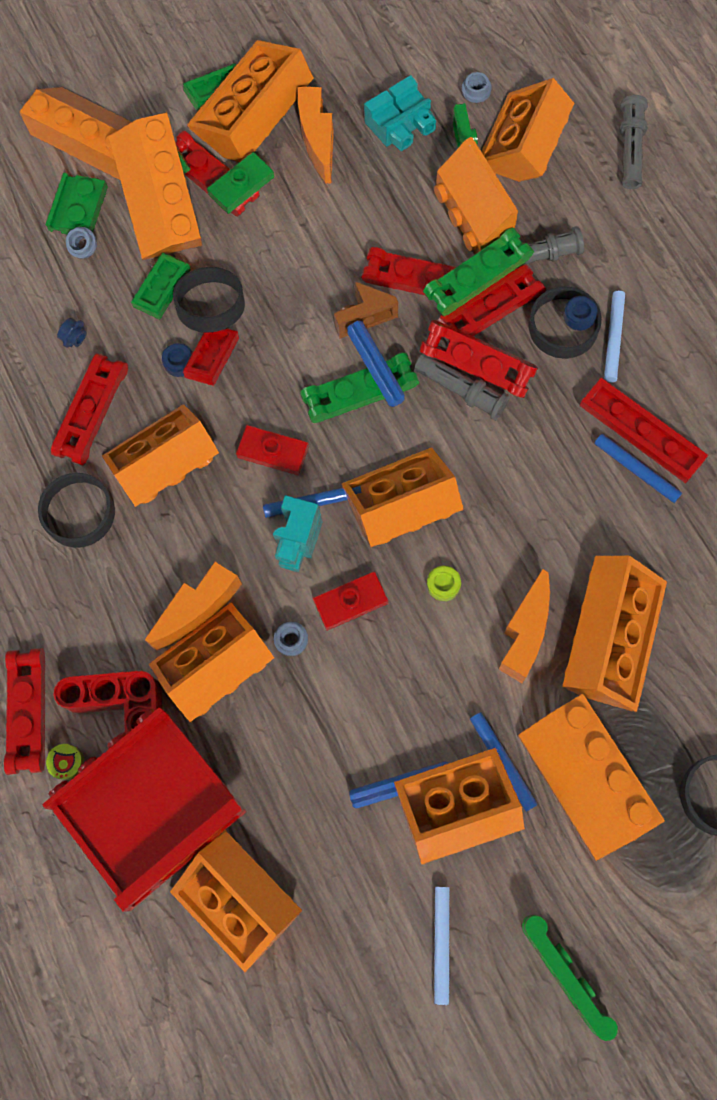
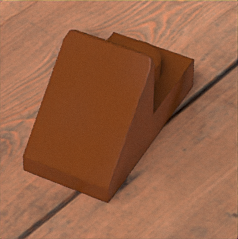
[334,282,398,339]

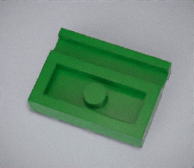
[45,173,108,235]

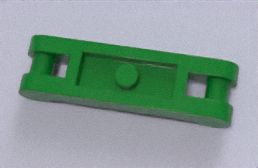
[423,227,534,316]
[300,353,419,423]
[521,915,618,1041]

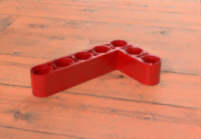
[53,671,163,734]

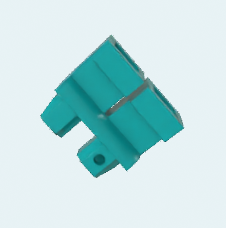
[364,75,436,151]
[273,495,323,572]

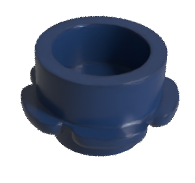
[57,318,87,348]

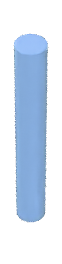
[604,291,625,383]
[434,887,449,1005]

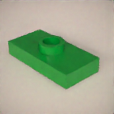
[183,63,236,112]
[452,103,478,149]
[207,152,274,214]
[131,252,191,320]

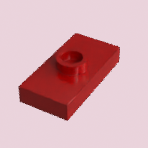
[183,328,239,386]
[236,425,309,476]
[313,571,389,631]

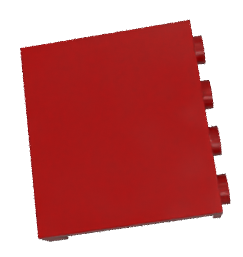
[42,707,247,912]

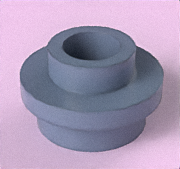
[462,72,492,103]
[66,227,97,259]
[274,622,308,656]

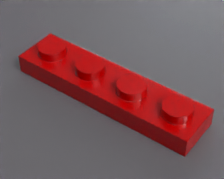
[579,378,709,484]

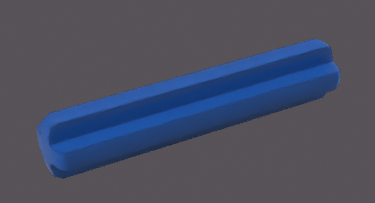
[347,321,405,407]
[349,761,449,808]

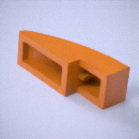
[297,87,334,184]
[145,562,242,650]
[499,569,550,683]

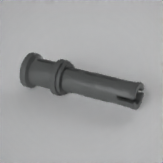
[619,95,648,189]
[504,226,584,266]
[414,354,510,421]

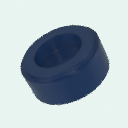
[563,296,597,331]
[161,343,192,377]

